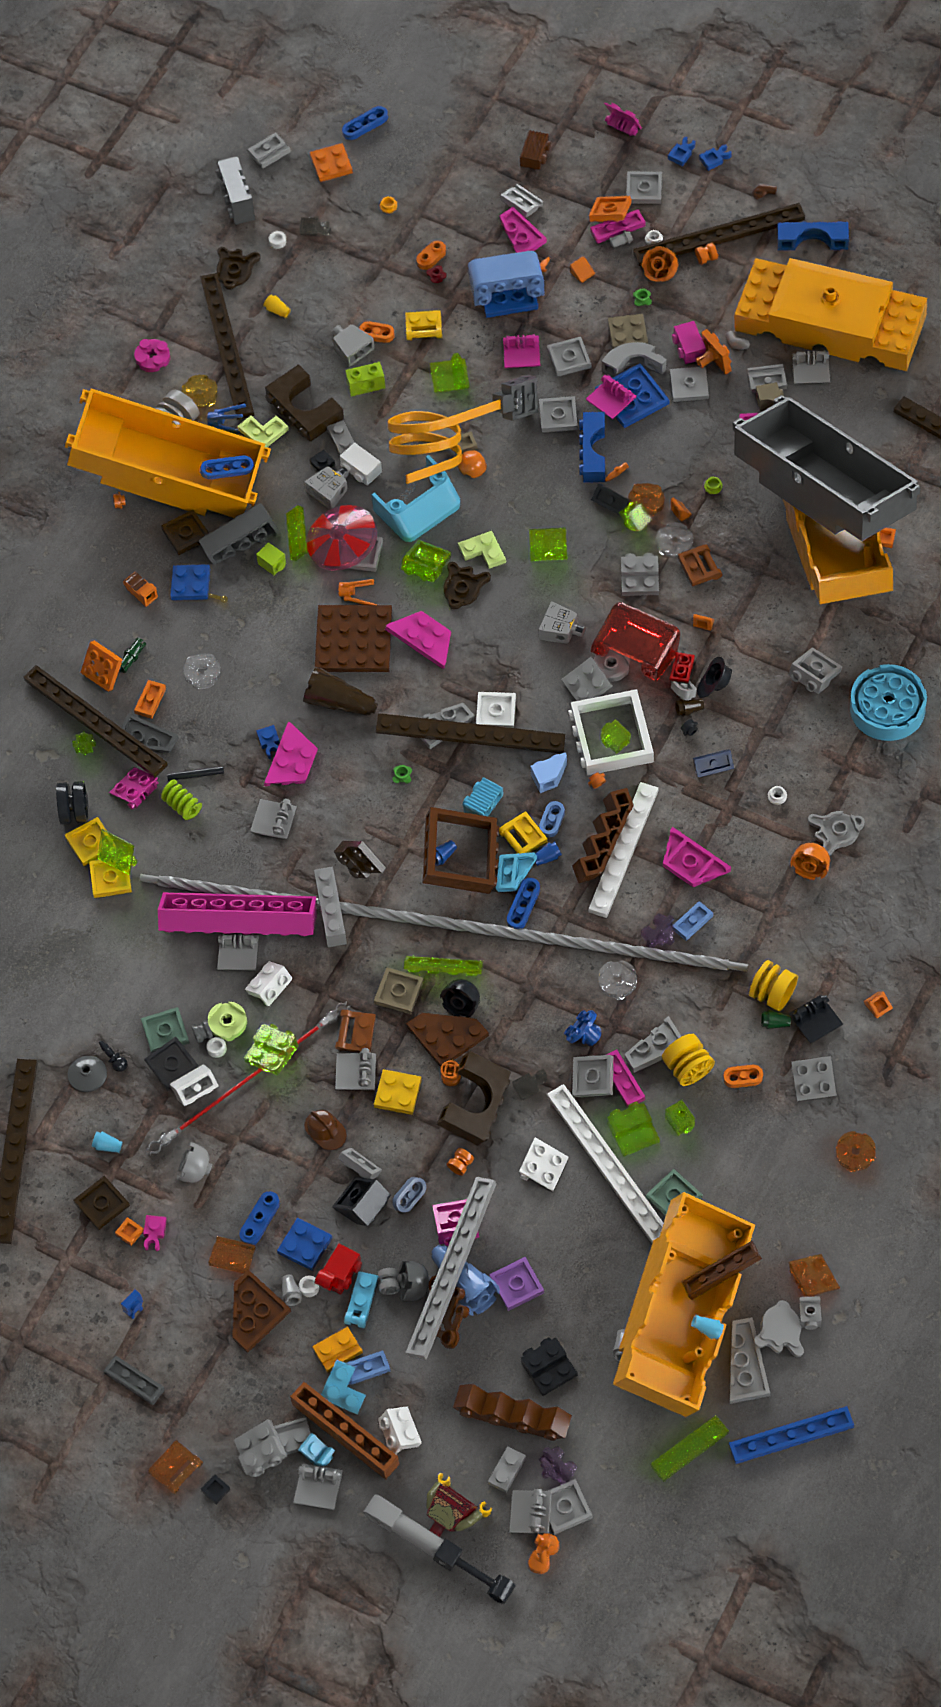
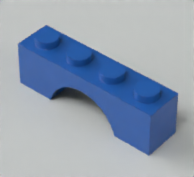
[777,221,849,251]
[579,412,605,483]

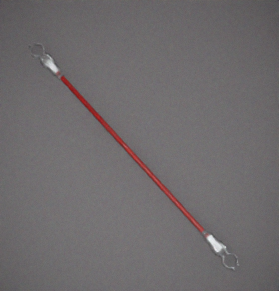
[146,1002,350,1155]

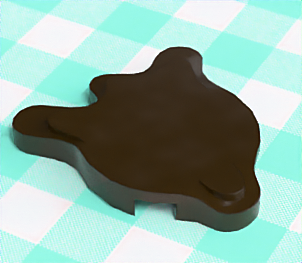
[216,247,261,290]
[443,562,491,609]

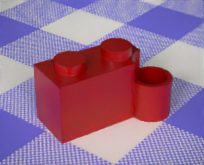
[315,1243,362,1295]

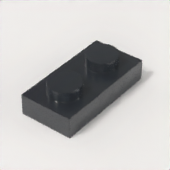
[591,484,631,516]

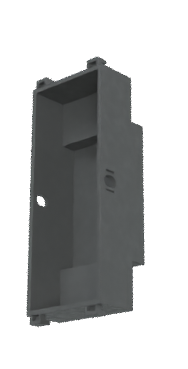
[733,395,920,541]

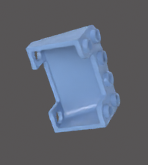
[468,251,545,306]

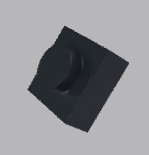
[310,449,335,472]
[201,1474,231,1505]

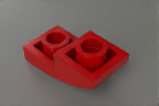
[670,652,695,683]

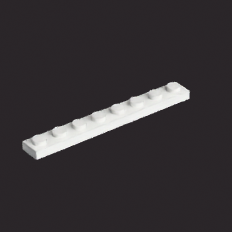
[589,782,658,918]

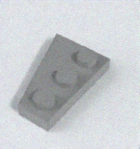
[420,703,475,749]

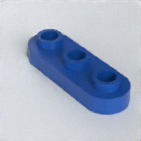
[342,106,388,140]
[200,455,254,480]
[507,878,540,929]
[239,1191,280,1246]

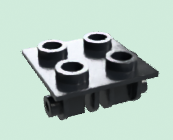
[788,995,843,1044]

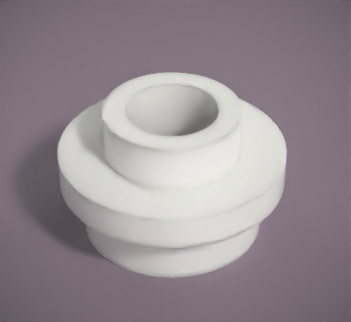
[645,230,663,245]
[768,786,787,805]

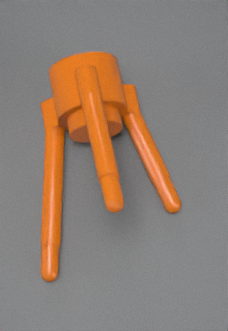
[338,579,377,605]

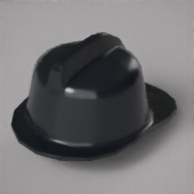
[697,657,732,698]

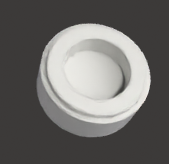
[269,231,286,249]
[207,1037,227,1058]
[299,1276,319,1297]

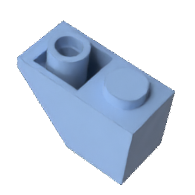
[531,752,567,793]

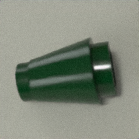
[761,1010,791,1029]

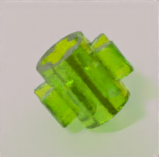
[72,731,96,756]

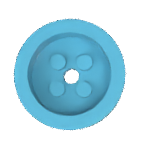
[850,664,927,741]

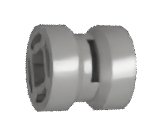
[378,1268,400,1295]

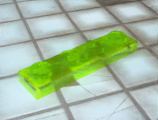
[404,956,483,976]
[651,1415,729,1482]

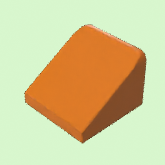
[570,256,595,283]
[671,498,692,521]
[693,614,714,630]
[863,991,893,1018]

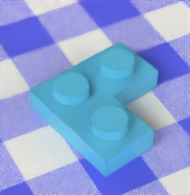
[321,1359,366,1414]

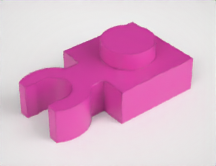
[143,1215,167,1251]

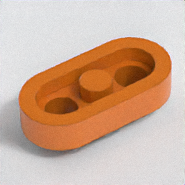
[416,241,446,270]
[359,321,395,343]
[724,1065,763,1088]

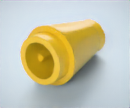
[264,294,291,318]

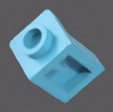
[298,1434,335,1466]

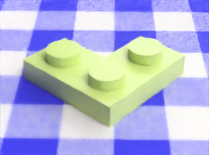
[238,416,289,447]
[458,531,506,569]

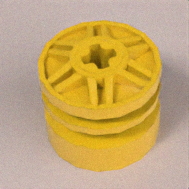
[749,960,798,1012]
[662,1034,715,1086]

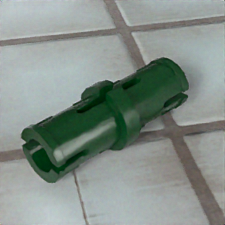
[119,638,146,673]

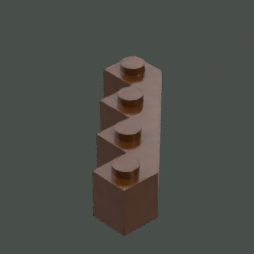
[572,788,634,883]
[453,1384,572,1441]

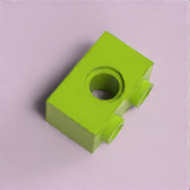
[345,362,385,397]

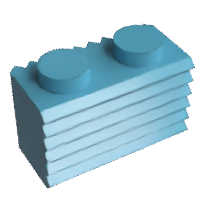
[462,777,503,816]

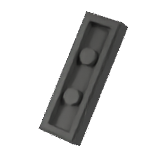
[103,1355,165,1406]

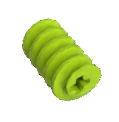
[161,779,202,820]

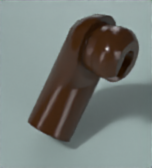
[752,184,777,199]

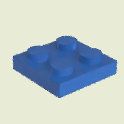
[170,564,210,600]
[277,1218,333,1271]

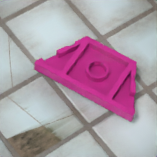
[385,611,451,669]
[264,722,318,786]
[663,827,731,887]

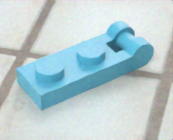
[344,1271,378,1328]

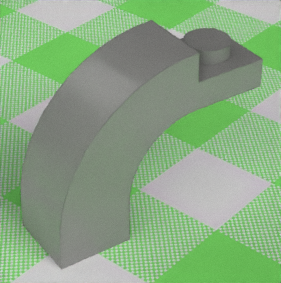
[602,342,666,377]

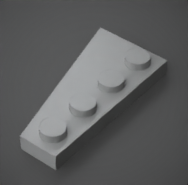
[730,1317,770,1404]

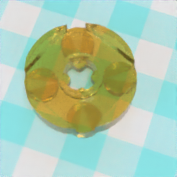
[182,375,218,408]

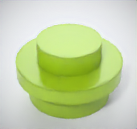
[704,477,723,494]

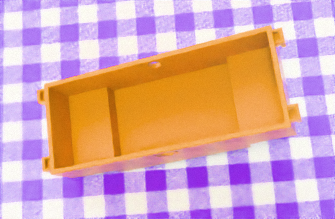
[65,388,271,518]

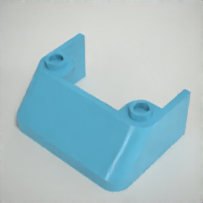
[372,455,460,542]

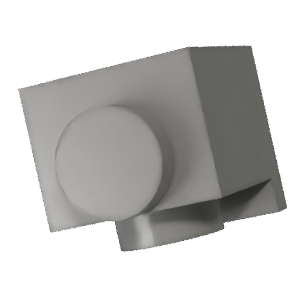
[799,1296,822,1330]

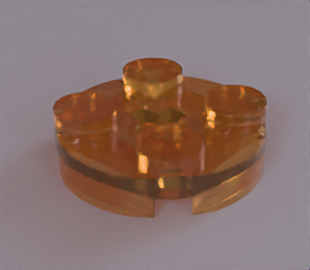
[628,483,664,518]
[836,1131,876,1172]

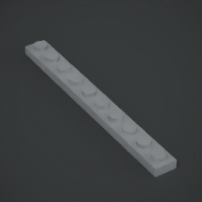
[406,1177,496,1360]

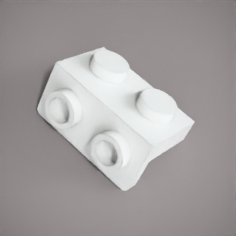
[245,961,292,1006]
[378,1407,422,1454]

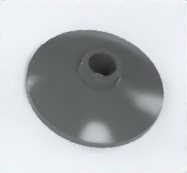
[68,1056,107,1092]

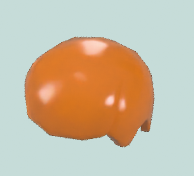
[457,450,487,478]

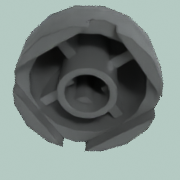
[398,1261,432,1302]

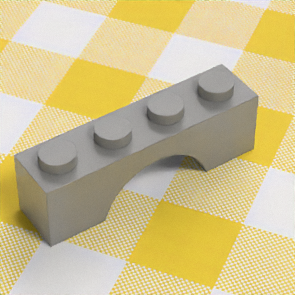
[314,866,347,947]

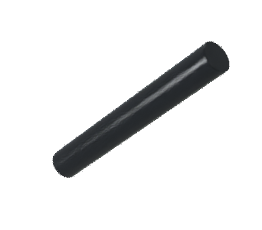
[167,766,224,781]

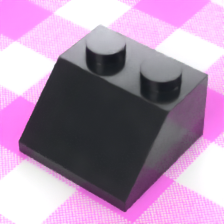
[332,1176,391,1226]

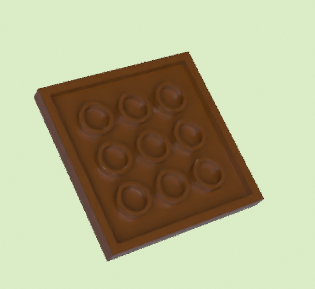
[315,605,392,672]

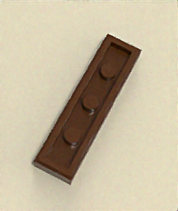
[682,1241,762,1300]

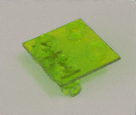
[430,353,470,393]
[529,527,567,561]
[97,829,138,875]

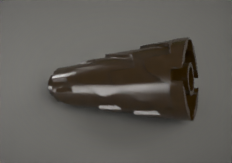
[303,667,378,716]

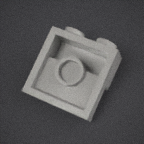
[621,553,659,596]
[788,647,842,694]
[234,1419,287,1477]

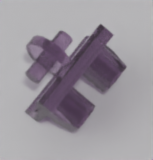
[641,913,675,948]
[539,1446,577,1485]

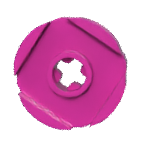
[134,339,170,372]

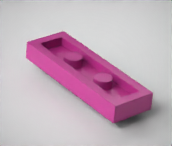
[590,209,645,244]
[606,1050,645,1108]

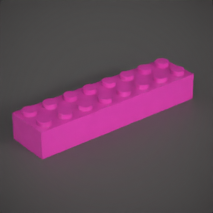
[158,892,317,936]

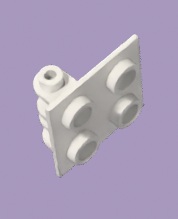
[519,1137,569,1191]

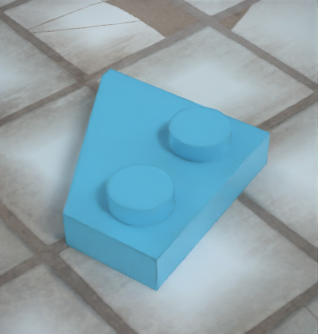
[496,853,537,892]

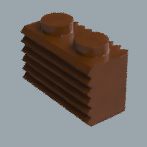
[520,130,551,170]

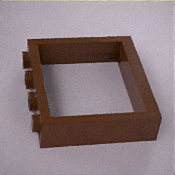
[422,807,499,894]

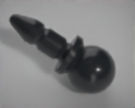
[99,1041,128,1072]

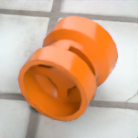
[695,243,718,265]
[441,1060,461,1086]
[447,1148,474,1176]

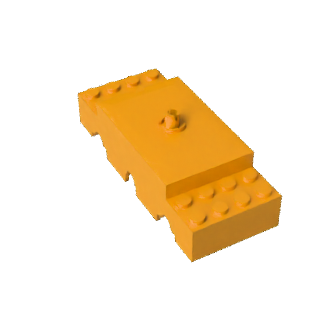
[734,258,927,372]
[783,499,893,604]
[613,1192,755,1417]

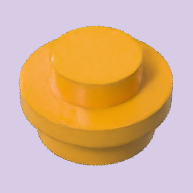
[380,196,397,213]

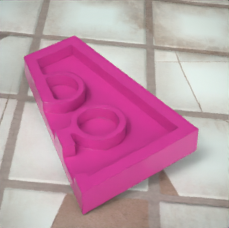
[500,207,547,253]

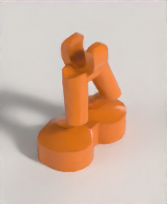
[528,1533,559,1574]

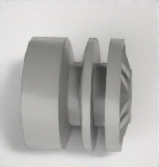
[155,389,199,425]

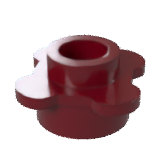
[426,265,447,283]

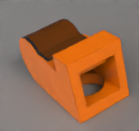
[123,572,158,607]

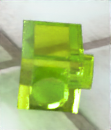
[619,502,652,531]
[601,719,631,754]
[665,1100,695,1136]

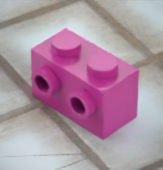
[672,321,706,364]

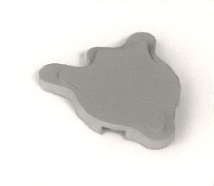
[808,811,865,856]
[753,1300,804,1357]

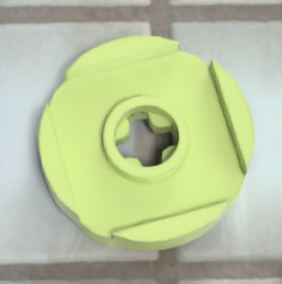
[208,1002,247,1041]

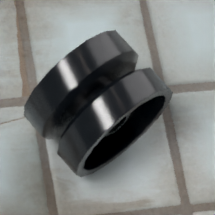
[56,781,89,825]

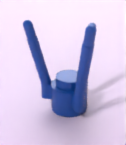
[207,404,246,433]

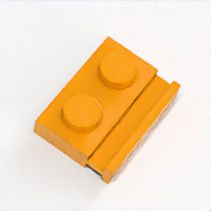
[312,1326,363,1373]

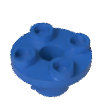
[564,1010,601,1046]

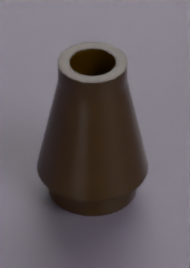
[675,698,704,717]

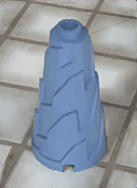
[432,1245,500,1316]

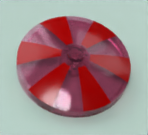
[306,505,378,570]

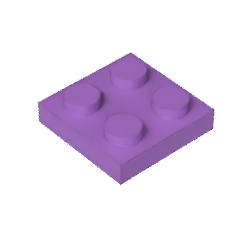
[489,1257,544,1311]

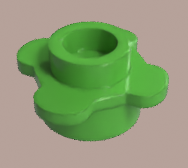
[633,289,652,306]
[393,765,412,784]

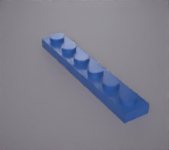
[729,1406,854,1464]

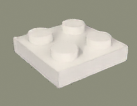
[476,692,516,728]

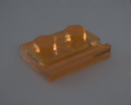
[208,1236,256,1274]

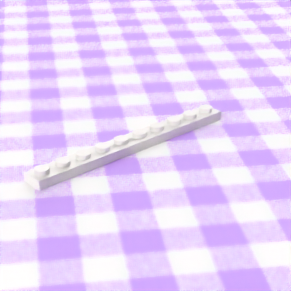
[547,1084,663,1243]

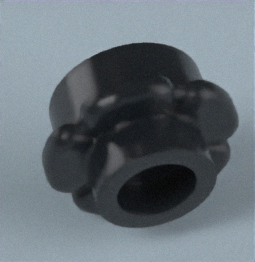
[681,719,698,736]

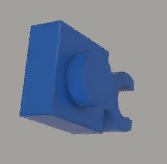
[668,137,695,167]
[699,145,732,171]
[256,725,280,759]
[121,1290,143,1319]

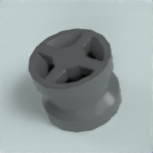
[191,1020,213,1044]

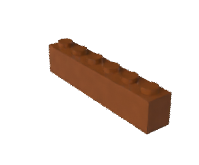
[290,1382,399,1480]

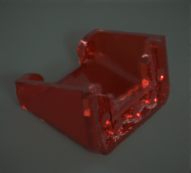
[591,602,680,682]

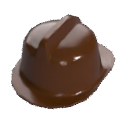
[304,1110,347,1150]

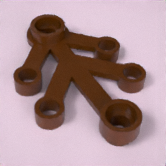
[428,1276,469,1349]

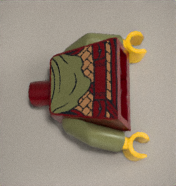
[427,1473,492,1537]

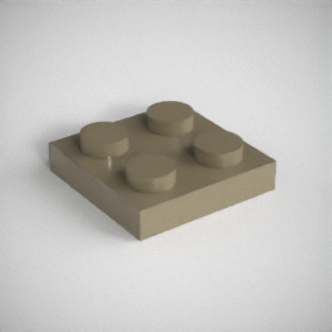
[608,314,648,349]
[374,967,424,1014]

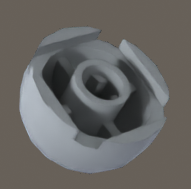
[177,1142,212,1183]

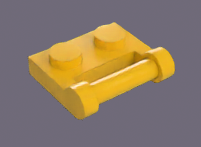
[405,310,442,340]
[499,811,548,854]

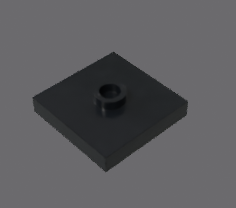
[144,1037,199,1091]

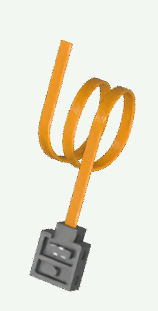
[388,375,538,484]

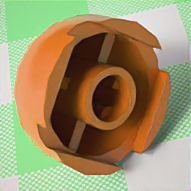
[642,246,678,282]
[790,843,830,880]

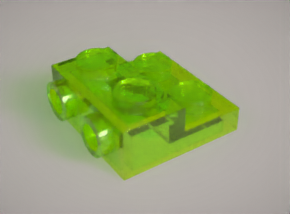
[401,539,451,582]
[244,1024,298,1075]
[607,1102,660,1157]

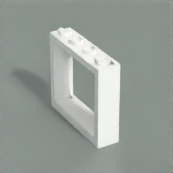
[568,689,654,775]

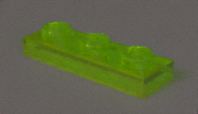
[286,505,308,561]

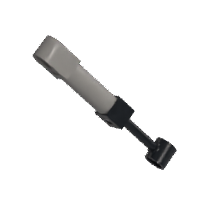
[363,1494,516,1604]

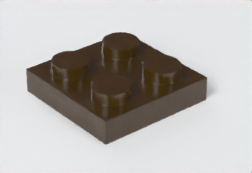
[161,510,209,555]
[73,1176,130,1230]

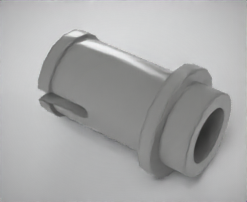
[609,230,633,249]

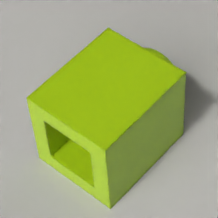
[256,542,286,575]

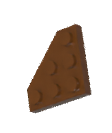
[406,1013,489,1067]
[233,1269,291,1353]

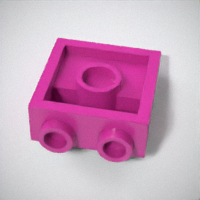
[432,1199,479,1246]

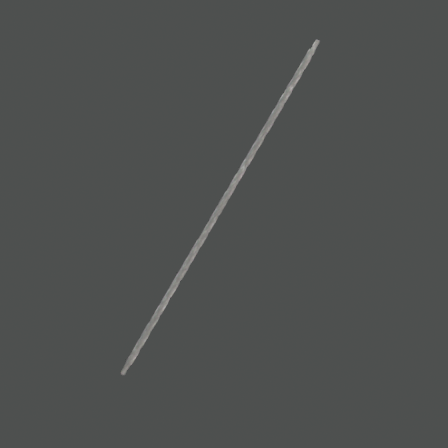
[139,874,748,972]

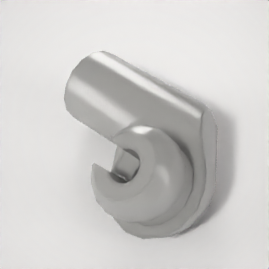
[725,331,750,350]

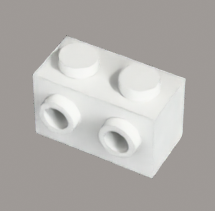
[340,442,382,486]
[170,1064,218,1106]

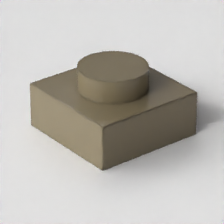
[458,432,478,453]

